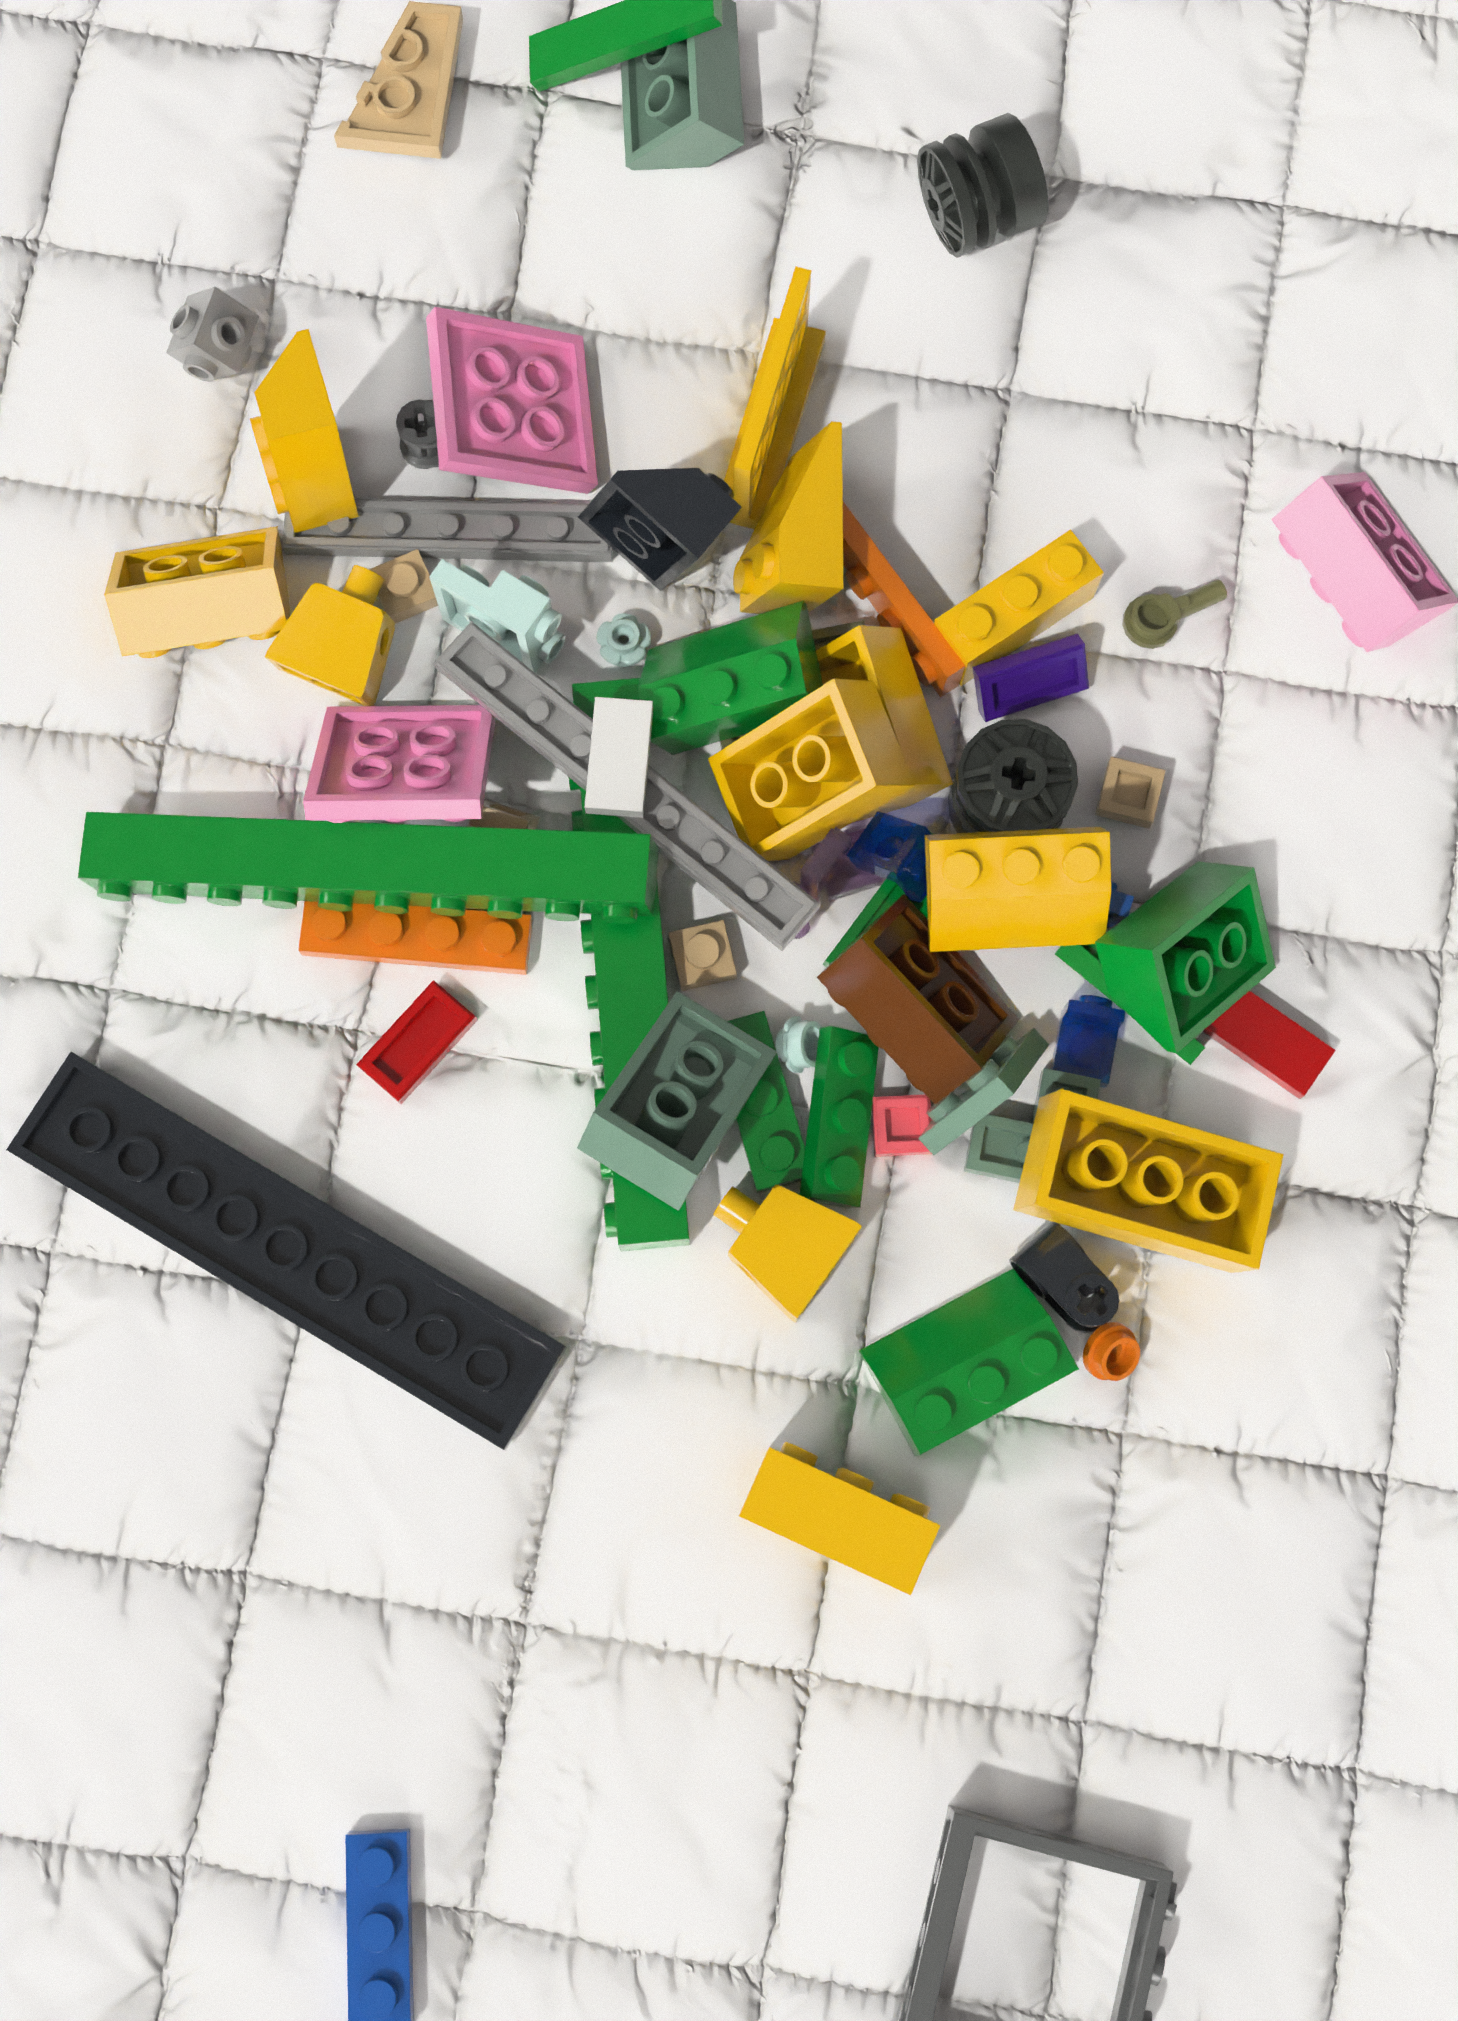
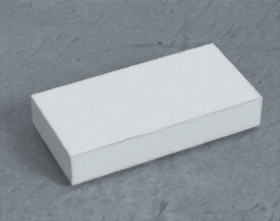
[584,697,653,818]

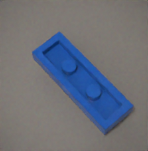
[345,1828,414,2021]

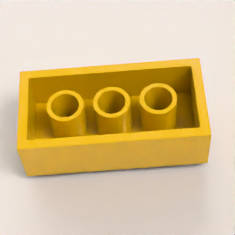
[1013,1089,1284,1273]

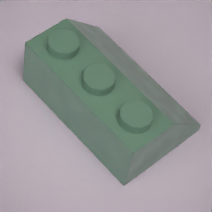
[621,0,744,171]

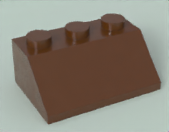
[817,894,1019,1104]

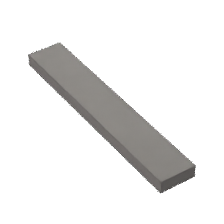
[282,498,612,562]

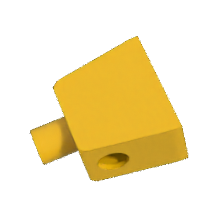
[265,565,395,706]
[713,1185,862,1323]

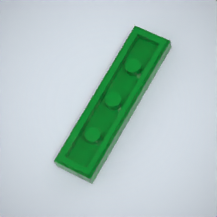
[529,0,723,92]

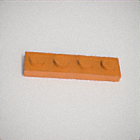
[843,501,965,698]
[298,901,533,975]

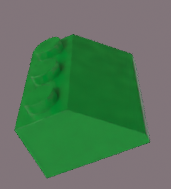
[638,601,823,755]
[1095,861,1276,1053]
[859,1268,1079,1456]

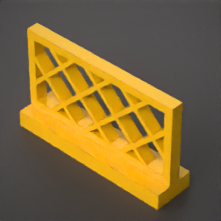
[724,266,826,529]

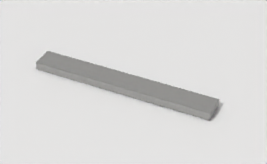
[434,621,820,951]

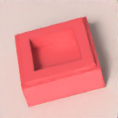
[872,1095,932,1157]

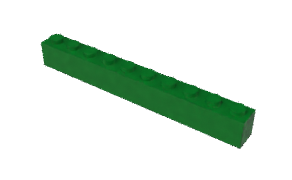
[568,678,690,1252]
[78,812,659,924]

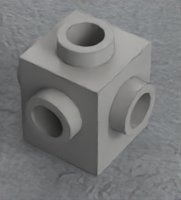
[166,287,259,382]

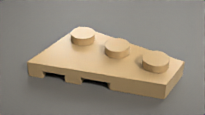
[334,1,463,159]

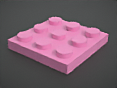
[426,307,598,494]
[303,705,495,823]

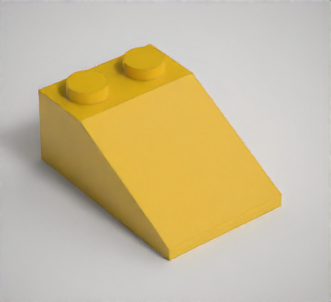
[733,421,844,614]

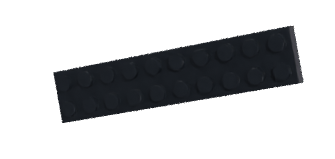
[6,1052,567,1451]

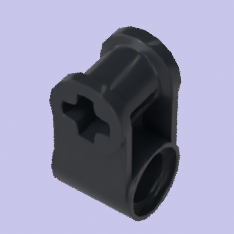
[1009,1221,1120,1333]

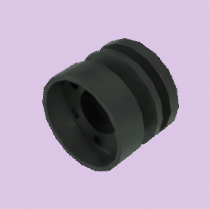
[917,113,1049,258]
[948,719,1078,833]

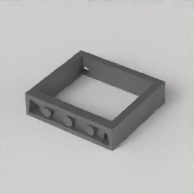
[899,1805,1178,2021]

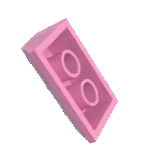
[1271,472,1458,652]

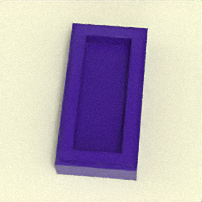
[972,633,1089,722]

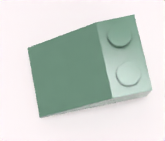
[577,991,777,1211]

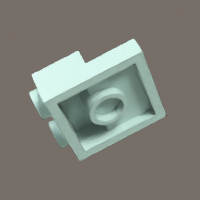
[429,559,566,673]

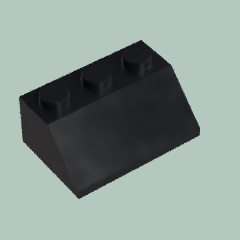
[578,468,742,591]

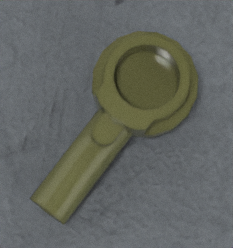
[1122,579,1227,649]

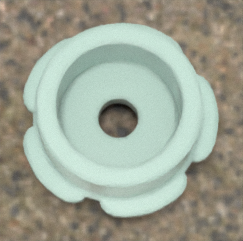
[596,613,651,667]
[776,1016,823,1073]

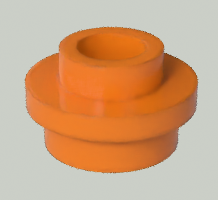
[1083,1322,1140,1381]

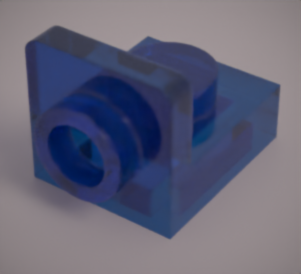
[846,811,932,903]
[1050,995,1126,1088]

